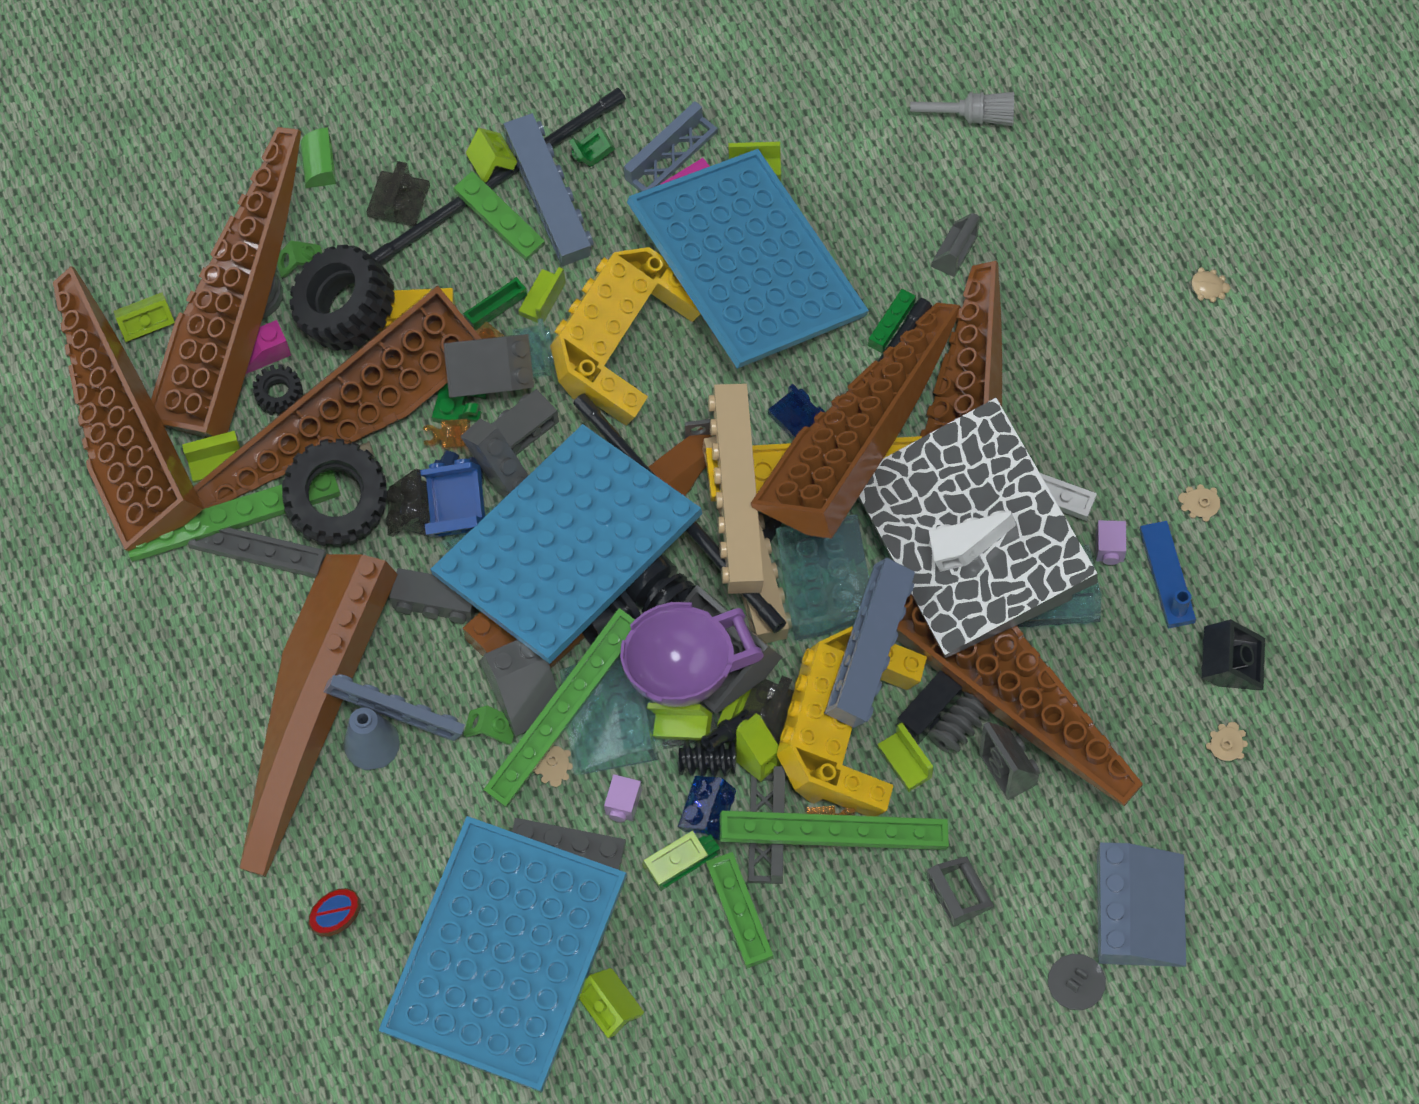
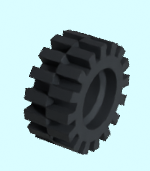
[253,364,303,416]

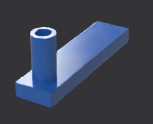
[1140,521,1196,629]

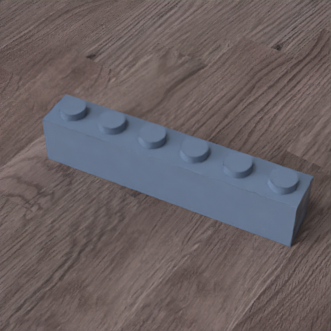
[504,113,594,267]
[824,557,915,728]

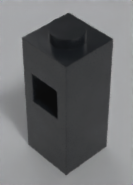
[897,670,962,745]

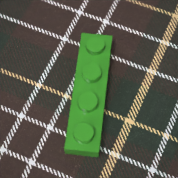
[453,171,545,261]
[706,852,773,969]

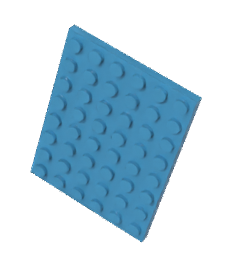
[627,149,869,369]
[430,424,702,664]
[378,816,627,1093]

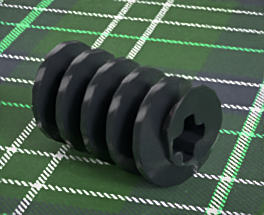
[678,740,736,776]

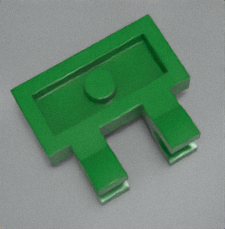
[432,383,487,426]

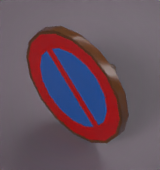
[308,888,361,937]

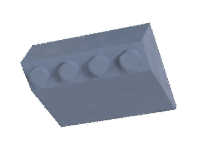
[1097,842,1186,967]

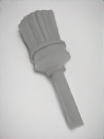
[910,92,1014,126]

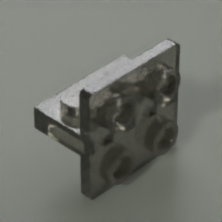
[366,161,430,226]
[386,468,430,537]
[743,675,794,744]

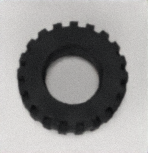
[290,245,395,351]
[282,439,387,547]

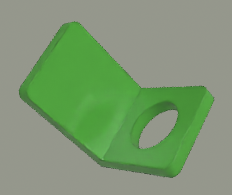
[277,240,322,278]
[464,705,514,745]

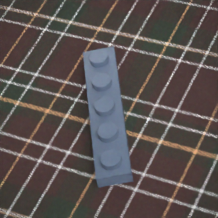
[324,675,465,741]

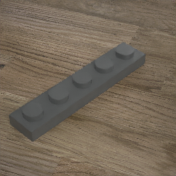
[188,527,327,578]

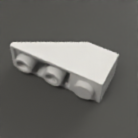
[929,511,1016,572]

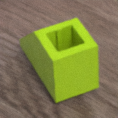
[736,713,780,782]

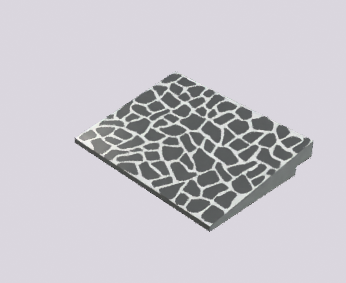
[859,398,1097,658]

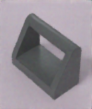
[931,213,980,277]
[926,856,994,927]

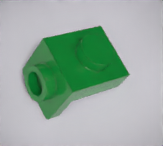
[569,126,615,167]

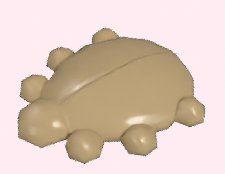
[1192,267,1231,303]
[1178,484,1220,522]
[1206,722,1248,761]
[535,746,573,787]

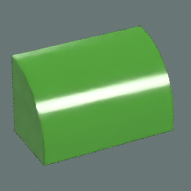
[301,127,336,188]

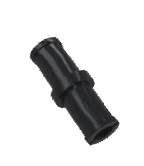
[701,709,753,752]

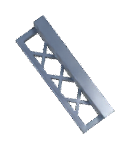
[624,101,718,192]

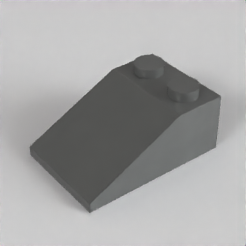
[443,334,534,397]
[480,640,558,737]
[979,722,1040,800]

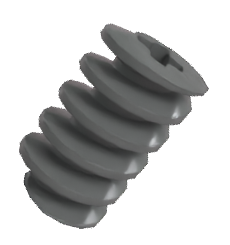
[928,692,989,753]

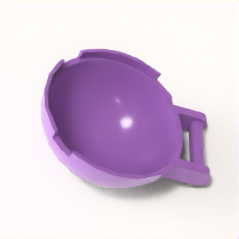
[620,602,764,707]

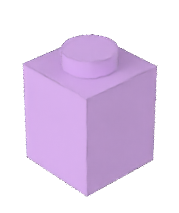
[1096,520,1126,565]
[604,774,642,822]

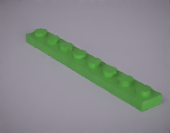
[128,470,341,562]
[483,608,635,807]
[720,811,949,850]

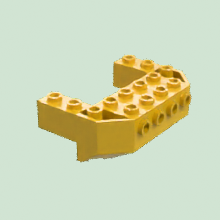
[550,247,701,426]
[776,626,927,816]

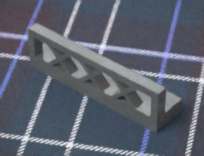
[748,766,785,884]

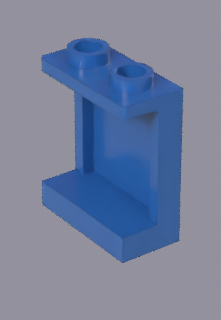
[420,459,485,538]

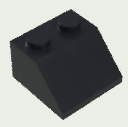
[1201,619,1265,690]

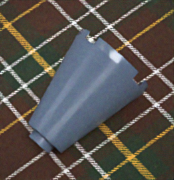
[344,707,400,770]

